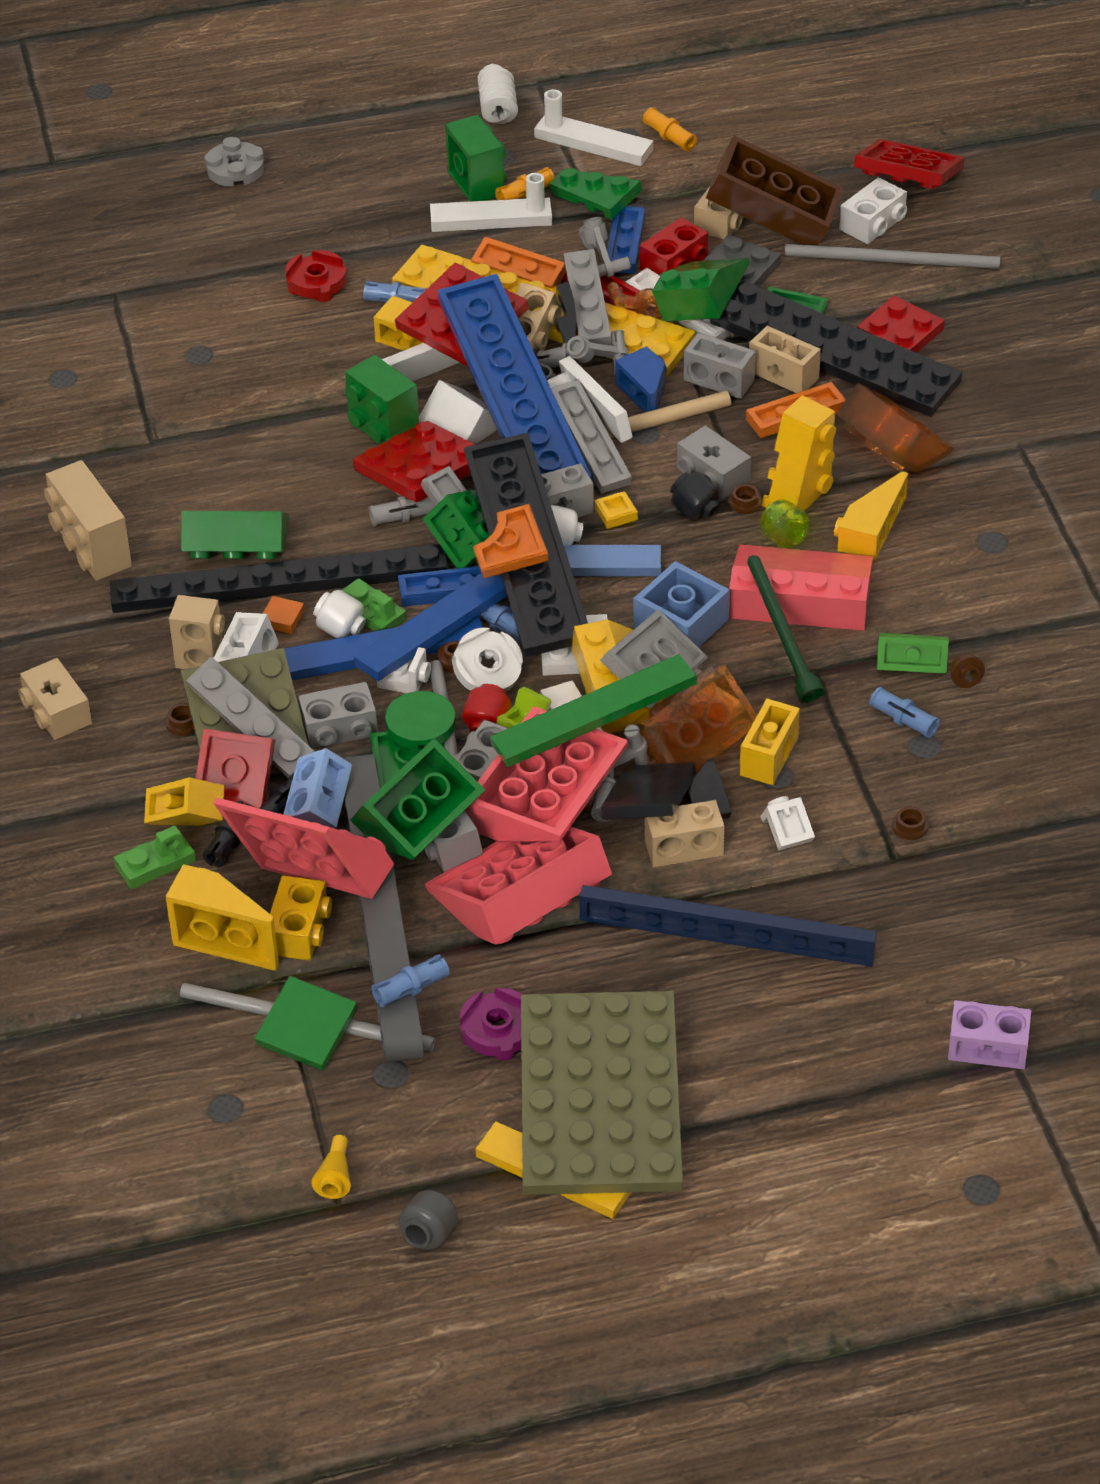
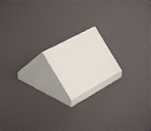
[419,380,497,445]

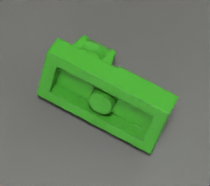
[342,578,407,631]
[877,633,949,674]
[114,825,196,889]

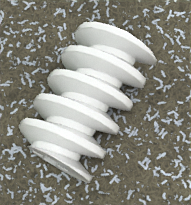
[478,64,518,124]

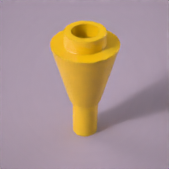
[311,1135,351,1199]

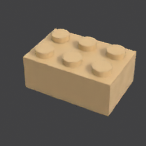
[44,460,132,581]

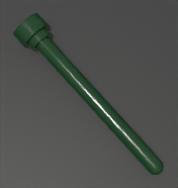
[747,555,825,703]

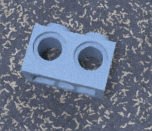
[283,748,352,828]

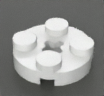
[452,628,523,692]

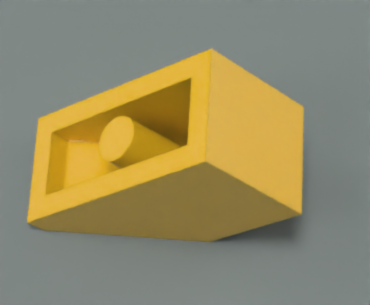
[144,777,224,826]

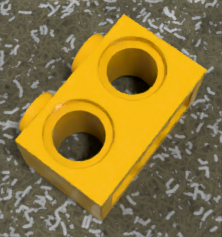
[270,875,332,961]

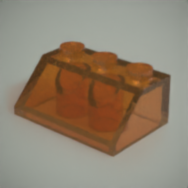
[836,383,955,473]
[628,664,757,771]

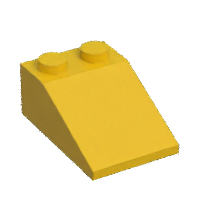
[166,864,279,971]

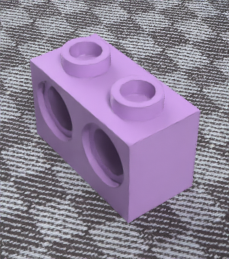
[948,1000,1031,1069]

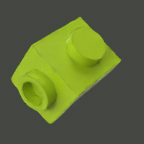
[496,687,551,728]

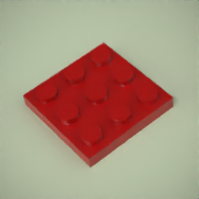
[853,139,965,189]
[395,262,529,367]
[353,420,475,503]

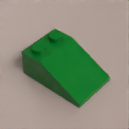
[652,258,750,321]

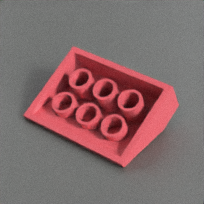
[729,544,873,631]
[465,706,628,841]
[213,798,394,899]
[425,827,612,945]

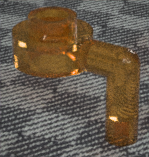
[607,282,661,319]

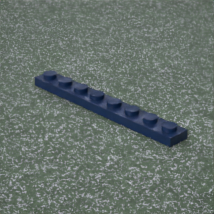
[579,885,877,967]

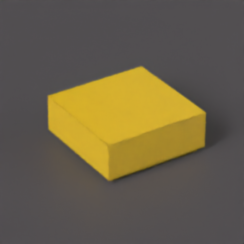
[594,491,638,529]

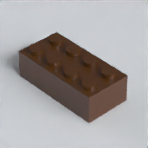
[706,135,843,246]

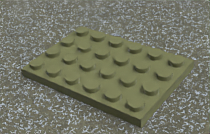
[521,991,683,1195]

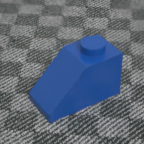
[615,346,666,413]

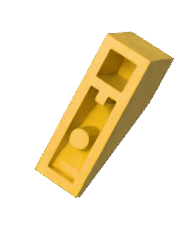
[834,471,908,561]

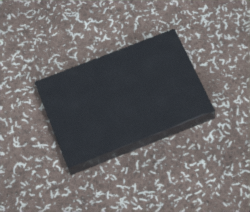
[601,762,696,820]

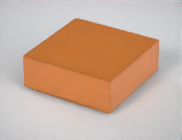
[262,596,305,634]

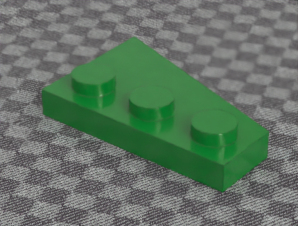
[549,168,642,220]

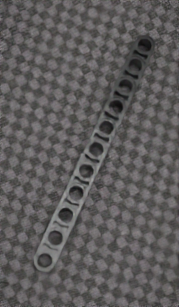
[341,754,424,1063]

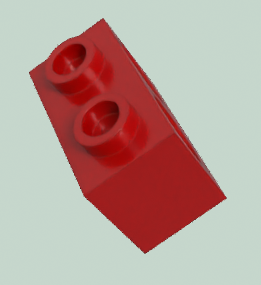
[640,217,709,276]

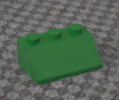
[181,511,289,559]
[350,738,485,860]

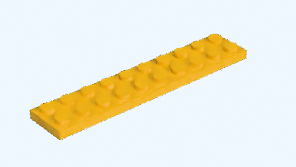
[392,244,695,377]

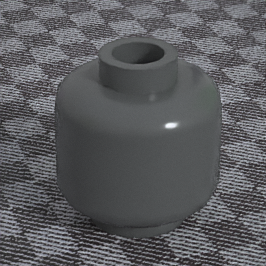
[399,1190,458,1250]

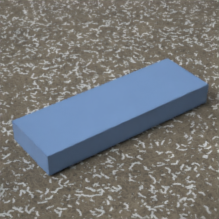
[564,545,661,576]

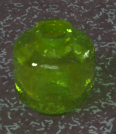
[760,499,810,548]

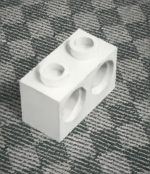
[839,177,907,244]
[214,612,279,662]

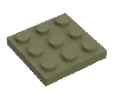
[180,648,309,752]

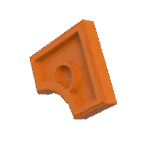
[473,504,549,579]

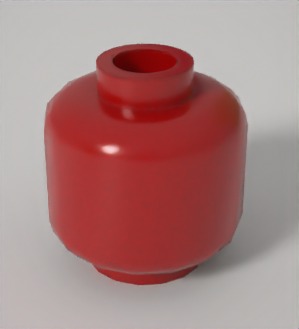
[462,683,512,733]

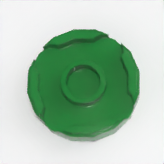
[385,691,456,749]

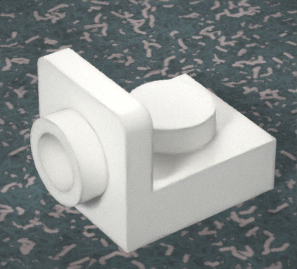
[377,647,431,693]
[760,796,815,851]

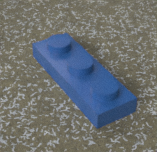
[607,206,645,274]

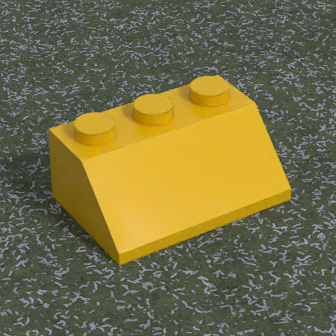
[572,619,668,733]

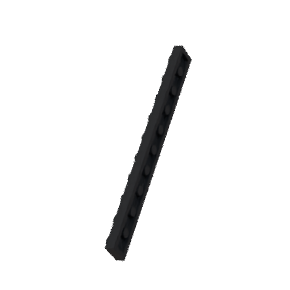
[109,544,448,613]

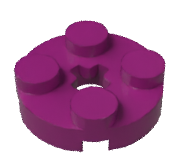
[460,988,521,1061]

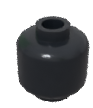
[670,472,720,521]

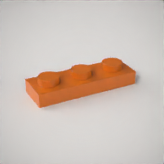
[471,237,566,288]
[746,382,847,438]

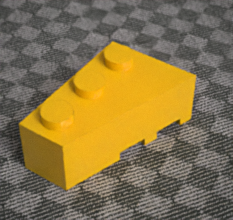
[762,395,836,521]

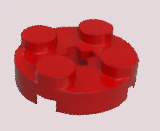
[285,250,347,302]

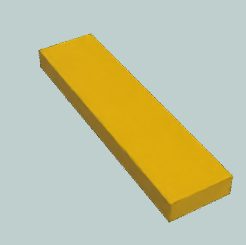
[476,1121,632,1219]

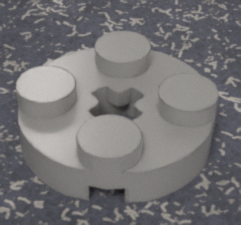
[205,137,264,186]

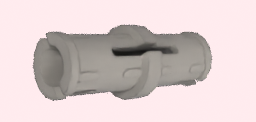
[368,496,435,527]

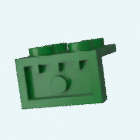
[423,490,489,568]

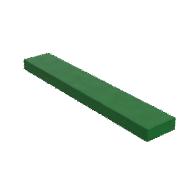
[490,654,697,767]

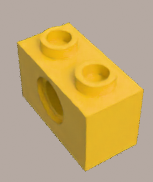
[740,698,800,785]

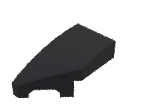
[555,281,576,343]
[686,758,731,819]

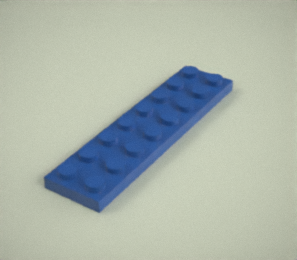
[437,274,592,479]

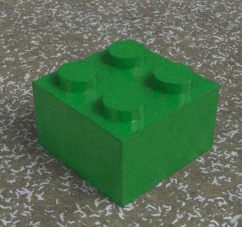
[445,114,507,202]
[345,354,419,444]

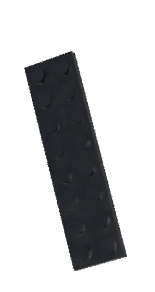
[710,280,962,417]
[464,433,588,657]

